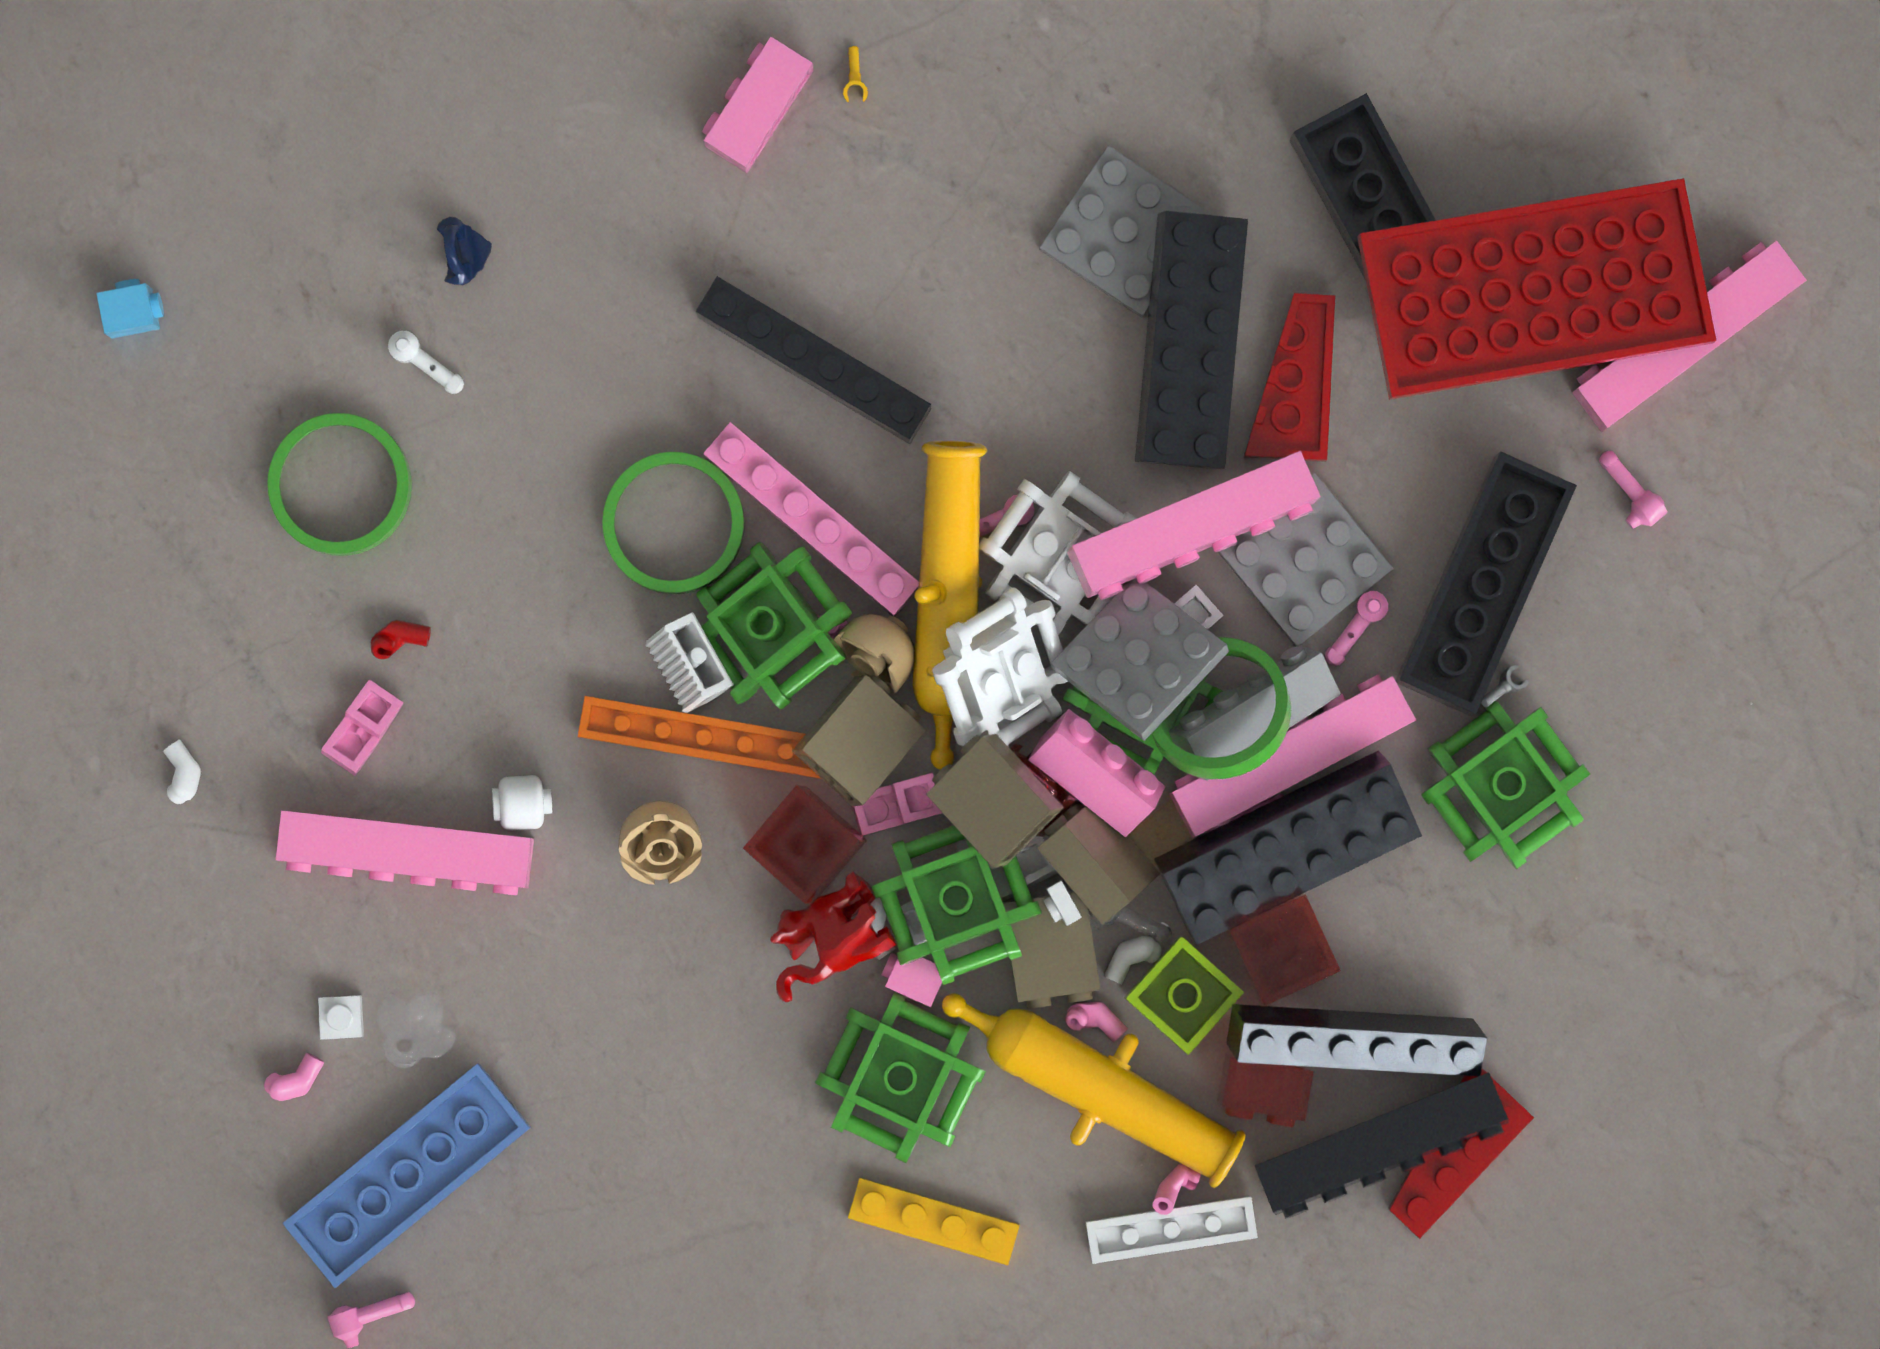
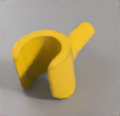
[843,46,868,103]

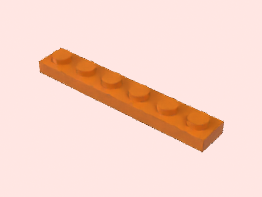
[577,696,822,779]

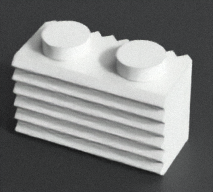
[645,612,734,713]

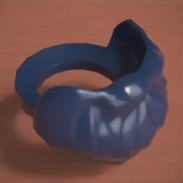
[437,217,492,285]

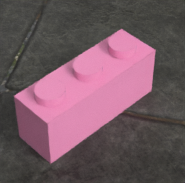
[702,37,814,173]
[1029,709,1166,837]

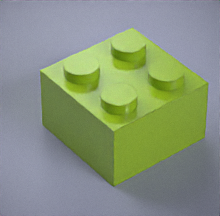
[1124,936,1244,1055]

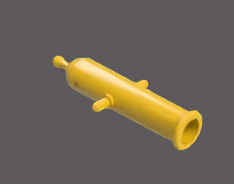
[912,441,987,770]
[942,993,1246,1188]

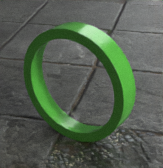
[267,413,412,556]
[603,452,745,594]
[1152,637,1291,779]

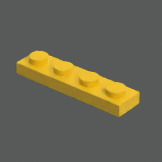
[848,1177,1020,1265]

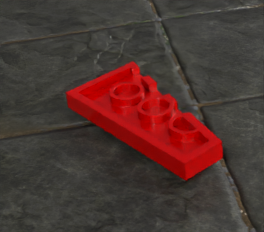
[1244,293,1336,462]
[1388,1068,1534,1239]

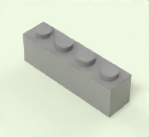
[1169,646,1341,781]

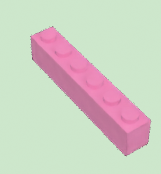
[1572,241,1807,432]
[703,422,919,617]
[1067,451,1321,600]
[1169,674,1416,838]
[275,811,534,895]

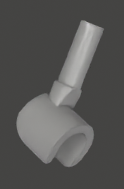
[1481,665,1529,707]

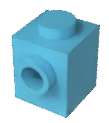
[97,279,164,339]

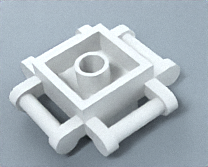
[979,471,1137,635]
[932,588,1068,746]

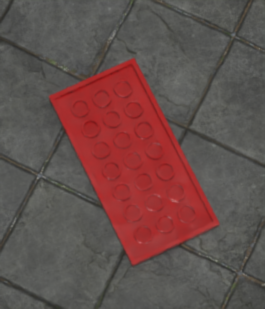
[1357,178,1717,400]

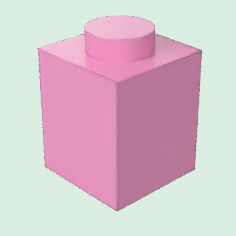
[881,952,942,1007]

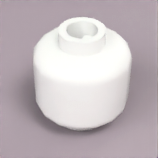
[492,775,552,831]

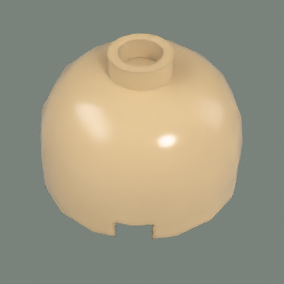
[833,614,915,694]
[618,800,702,885]

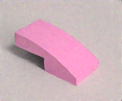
[321,679,404,776]
[852,773,942,837]

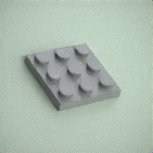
[1039,145,1211,318]
[1218,473,1394,646]
[1051,578,1229,741]

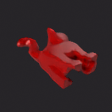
[770,871,897,1002]

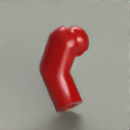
[371,620,431,659]

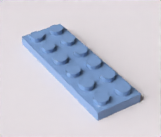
[282,1063,531,1288]

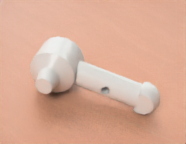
[388,331,464,394]

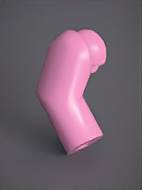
[1065,1001,1128,1043]
[264,1053,324,1101]
[1153,1164,1201,1215]

